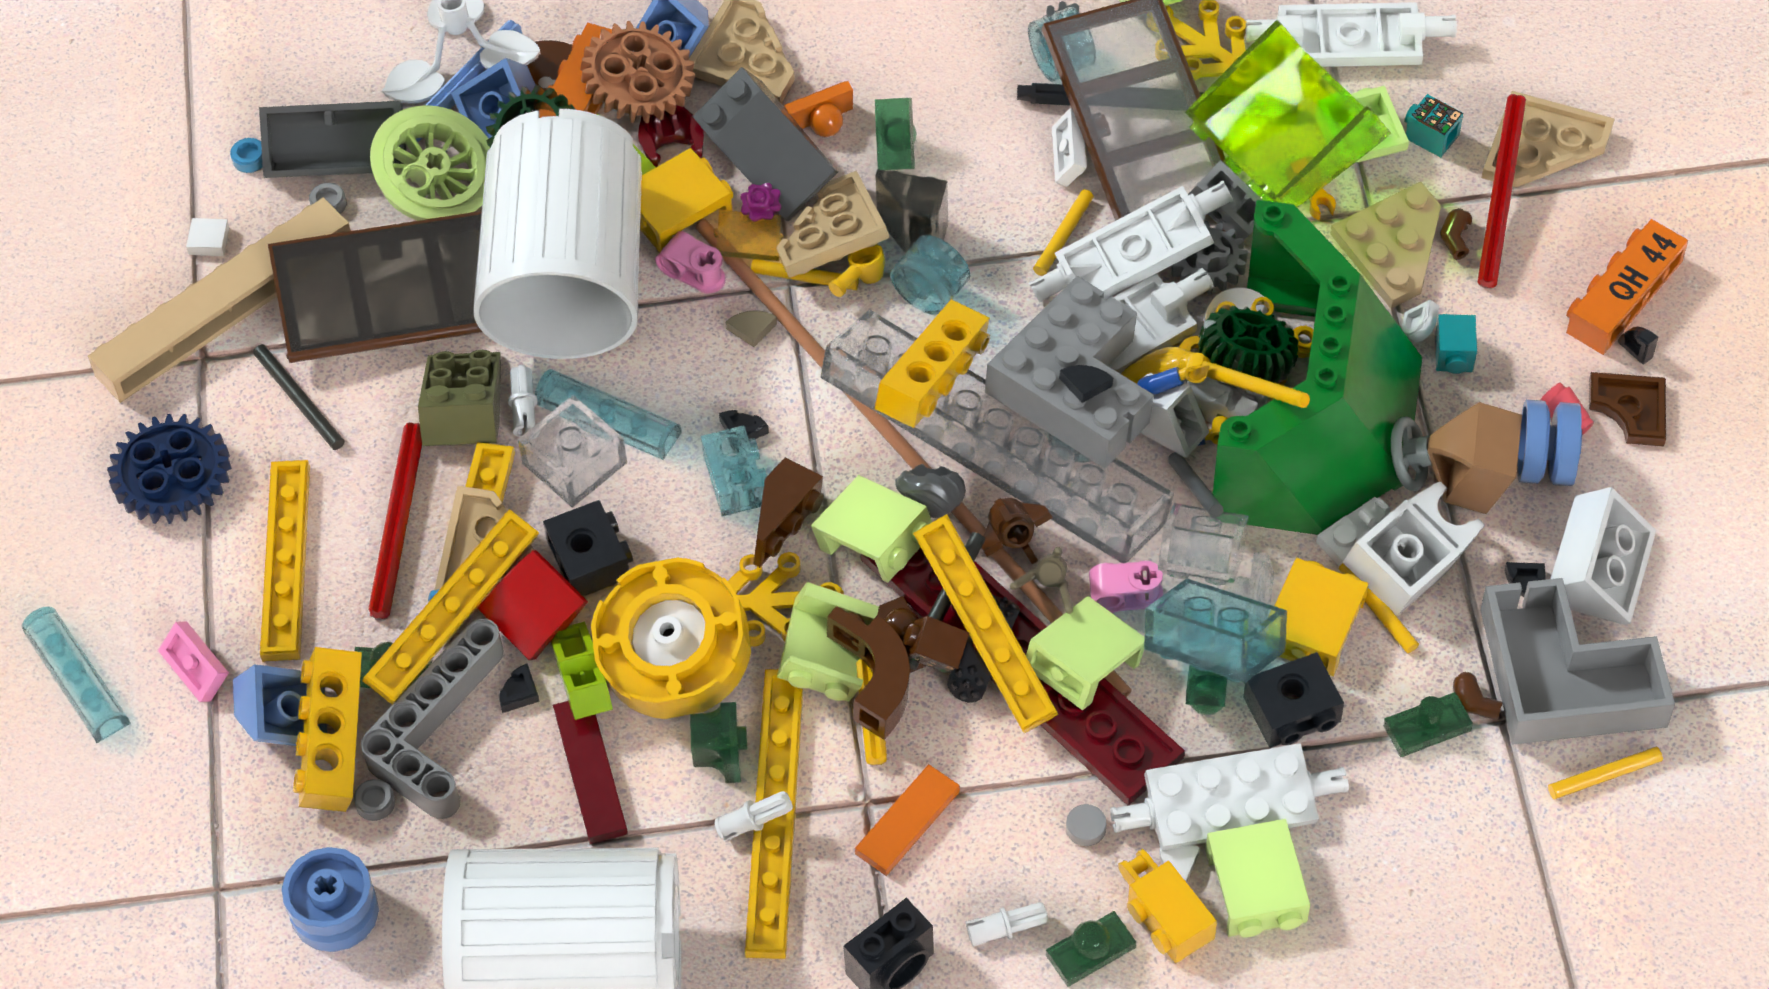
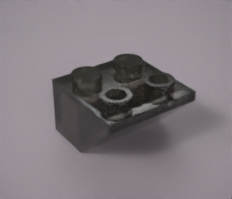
[875,169,948,258]

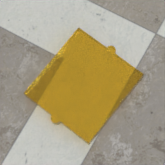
[714,210,784,261]

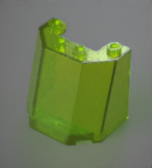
[1185,20,1391,208]

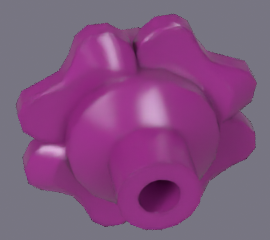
[740,183,781,222]

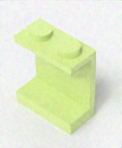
[811,475,932,583]
[777,582,879,702]
[1026,596,1148,710]
[1205,819,1310,937]

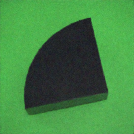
[1618,327,1658,365]
[1059,365,1114,403]
[719,410,769,448]
[1505,562,1546,597]
[499,663,540,713]

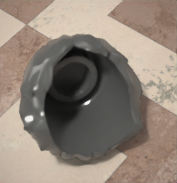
[895,464,966,518]

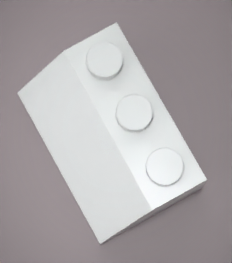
[1551,487,1656,625]

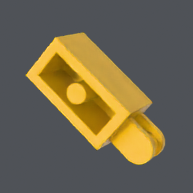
[1118,849,1217,964]

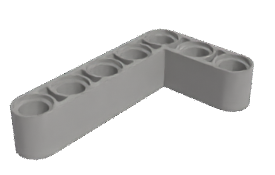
[361,619,504,819]

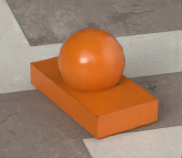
[784,81,853,137]

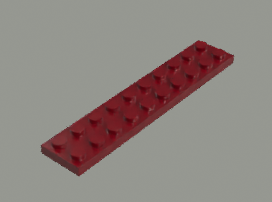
[860,547,1185,806]

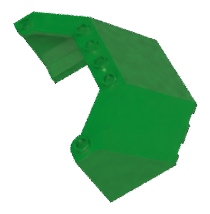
[1210,200,1423,535]

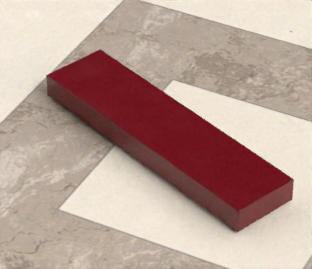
[553,701,628,844]

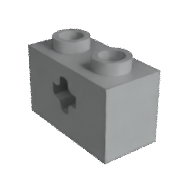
[1188,160,1262,239]

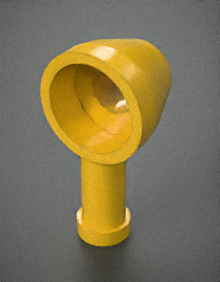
[828,244,885,297]

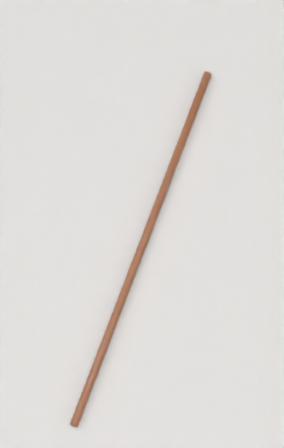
[696,219,1132,697]

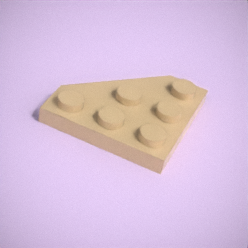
[689,0,795,104]
[1481,91,1615,188]
[776,170,890,278]
[1330,181,1441,309]
[434,486,534,604]

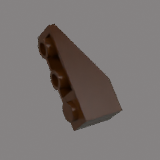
[753,457,824,568]

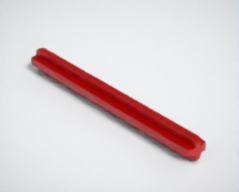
[1477,94,1526,288]
[368,422,422,619]

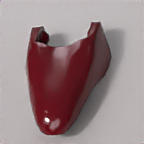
[638,105,704,167]

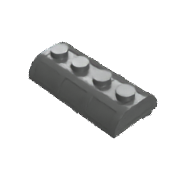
[259,101,407,178]

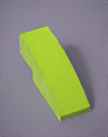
[550,621,613,720]

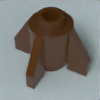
[982,498,1053,564]

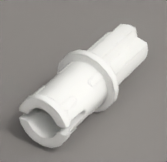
[508,365,538,437]
[715,791,793,842]
[965,902,1048,947]

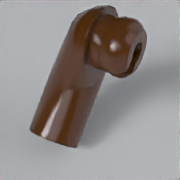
[1440,208,1472,260]
[1453,672,1503,721]

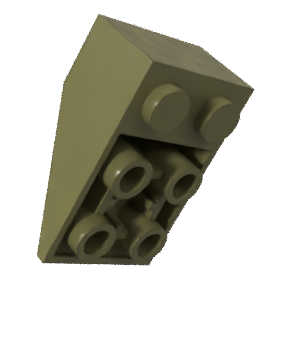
[418,349,501,446]

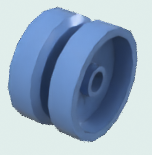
[1517,399,1582,486]
[282,847,379,952]

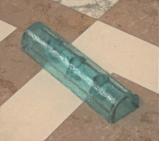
[535,369,682,460]
[22,606,131,744]

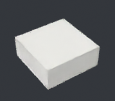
[186,218,230,256]

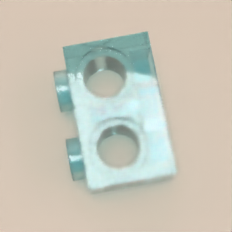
[701,425,767,516]

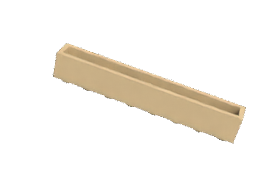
[88,197,351,403]

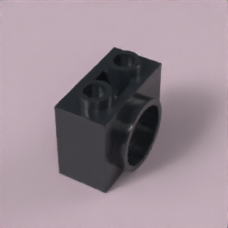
[543,500,633,596]
[1243,652,1344,748]
[843,897,934,989]

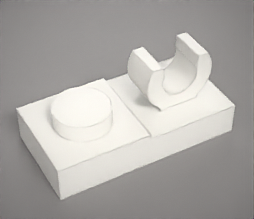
[1052,108,1088,187]
[1316,497,1390,566]

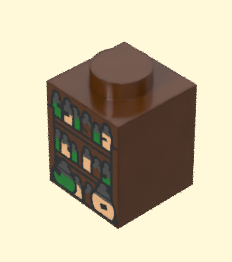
[903,616,969,673]

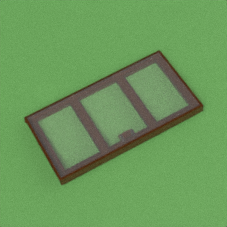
[1042,0,1229,221]

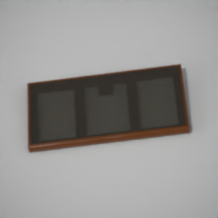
[268,211,482,363]

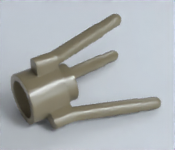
[1010,547,1073,614]

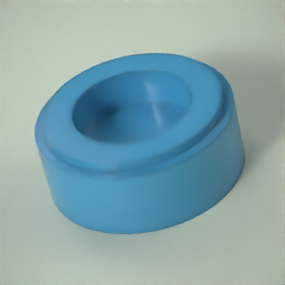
[230,138,263,173]

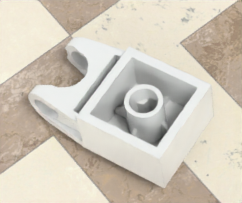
[1343,482,1485,616]

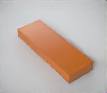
[855,764,960,876]

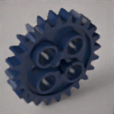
[107,414,232,524]

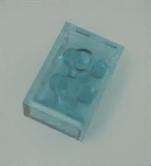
[1144,578,1287,683]

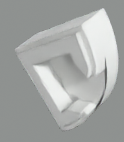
[1159,845,1200,883]

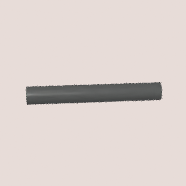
[1168,452,1223,518]

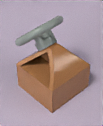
[1391,402,1522,514]

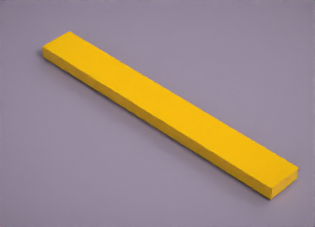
[745,669,803,959]

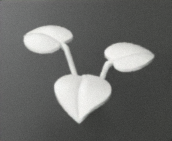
[382,0,540,104]

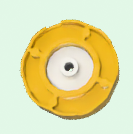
[591,557,751,719]

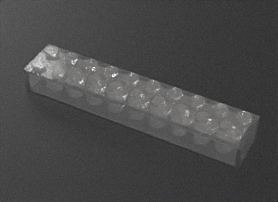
[820,309,1174,563]

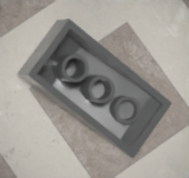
[692,67,838,222]

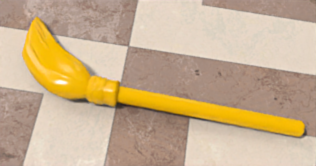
[1121,347,1310,408]

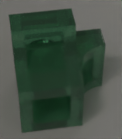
[690,702,748,783]

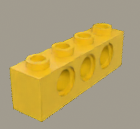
[874,299,990,428]
[293,647,362,812]

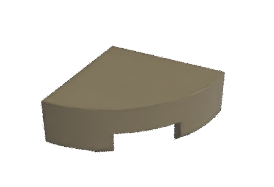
[725,310,777,347]

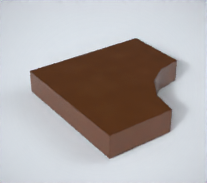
[1589,372,1666,446]

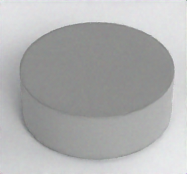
[309,183,346,214]
[354,779,395,821]
[1066,804,1106,846]

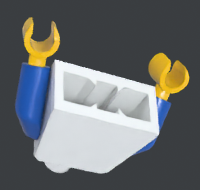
[1137,353,1228,458]

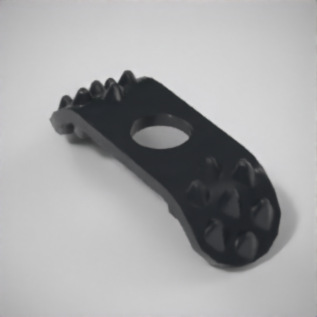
[947,595,1020,703]

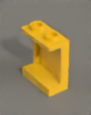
[640,148,734,252]
[1261,557,1369,677]

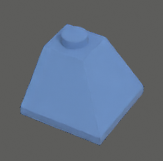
[636,0,709,70]
[451,58,537,139]
[233,664,327,746]

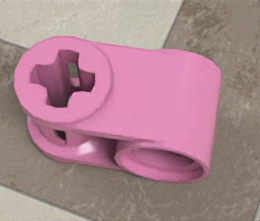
[655,231,726,294]
[1089,561,1163,613]

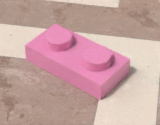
[158,621,229,702]

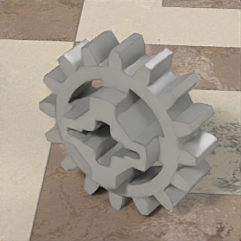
[1171,221,1248,294]

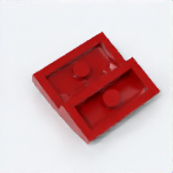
[477,550,588,661]

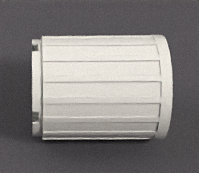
[474,109,642,359]
[442,847,681,989]

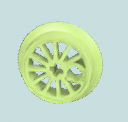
[370,105,490,221]

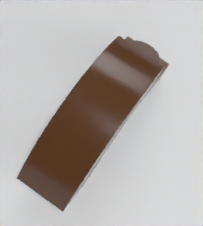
[827,606,910,740]

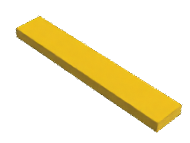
[260,460,310,662]
[363,509,539,705]
[913,514,1059,734]

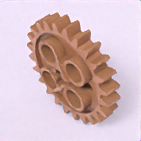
[580,21,695,123]

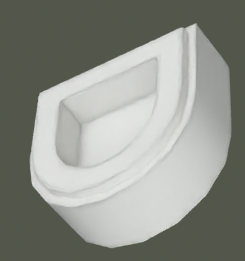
[1402,299,1439,343]

